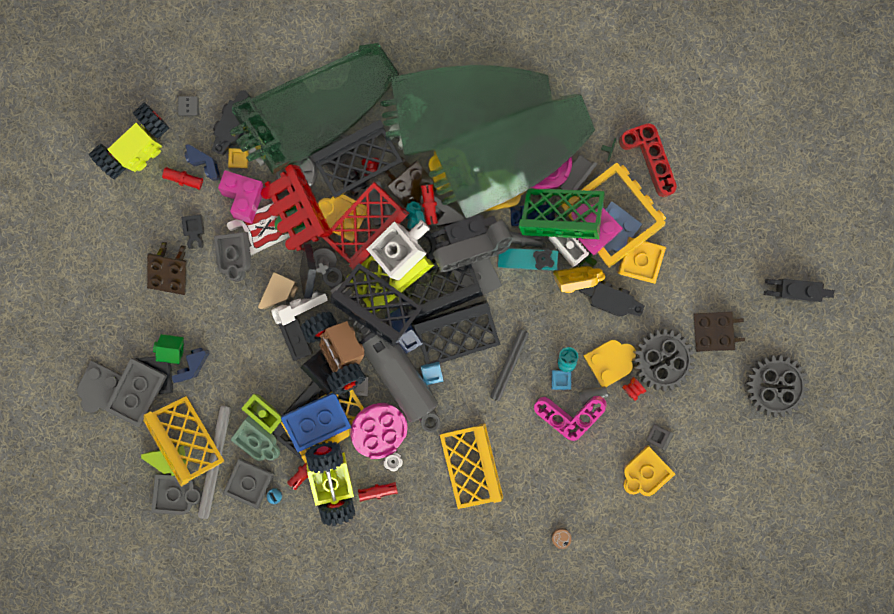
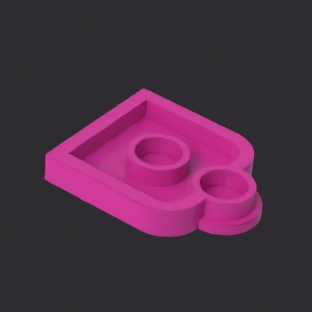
[572,204,623,256]

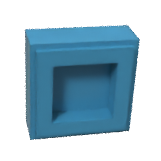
[421,362,443,385]
[552,370,571,390]

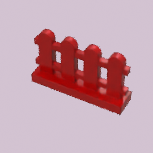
[261,164,333,251]

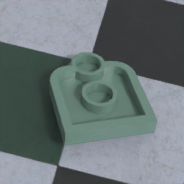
[231,416,280,461]

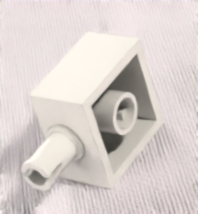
[367,220,430,280]

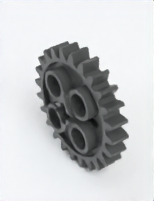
[632,329,696,391]
[745,355,810,418]

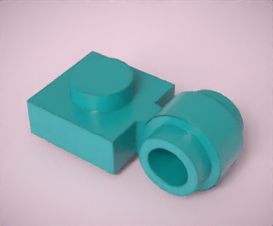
[406,202,425,231]

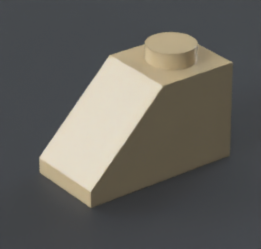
[258,273,298,309]

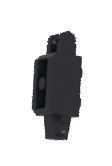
[212,90,252,156]
[429,214,497,250]
[763,279,835,302]
[578,280,645,317]

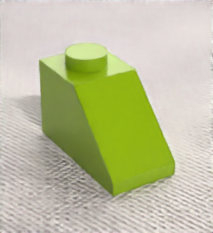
[241,394,282,434]
[141,445,188,476]

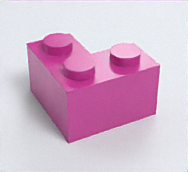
[218,171,264,224]

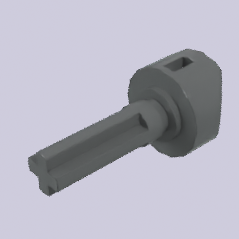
[313,246,337,275]

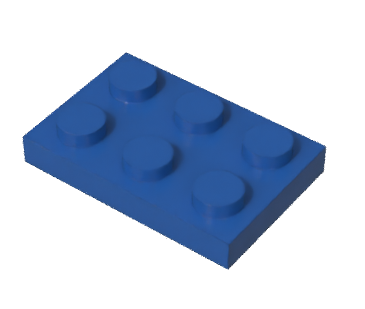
[281,392,351,452]

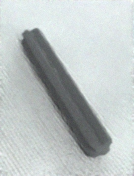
[491,329,529,401]

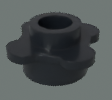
[533,248,554,270]

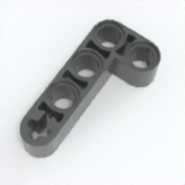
[433,221,513,272]

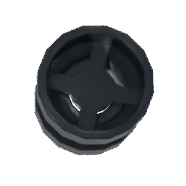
[341,170,368,197]

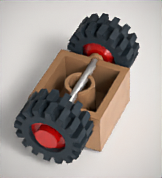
[300,311,366,395]

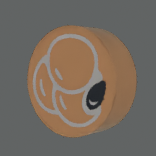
[552,528,571,549]

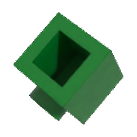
[153,334,184,364]

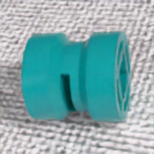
[558,347,578,372]

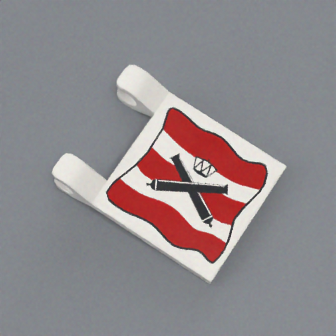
[227,203,290,255]

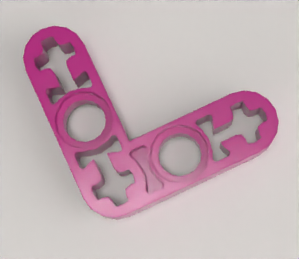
[534,396,607,441]

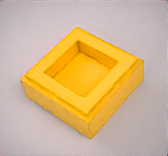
[228,148,249,168]

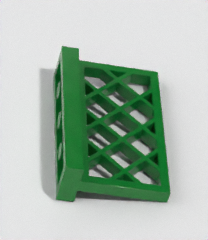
[519,188,605,239]

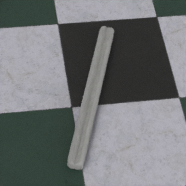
[198,406,231,519]

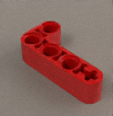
[619,123,677,197]

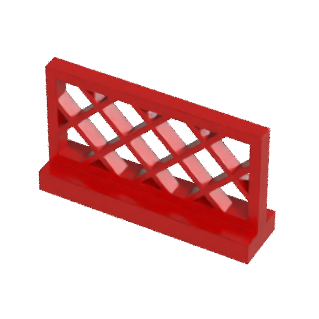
[322,182,409,270]

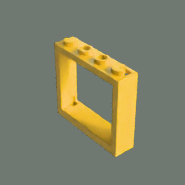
[561,163,666,268]

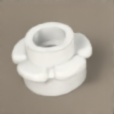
[384,452,403,471]

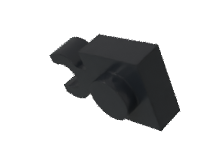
[181,214,205,249]

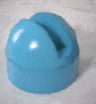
[266,488,282,504]

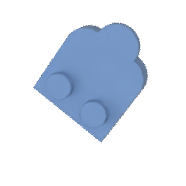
[604,201,642,252]

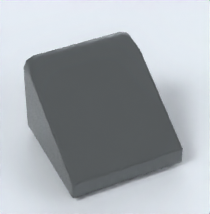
[646,424,674,451]

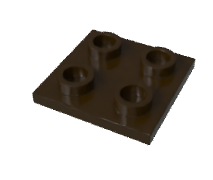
[385,157,437,208]
[147,242,187,295]
[694,311,745,352]

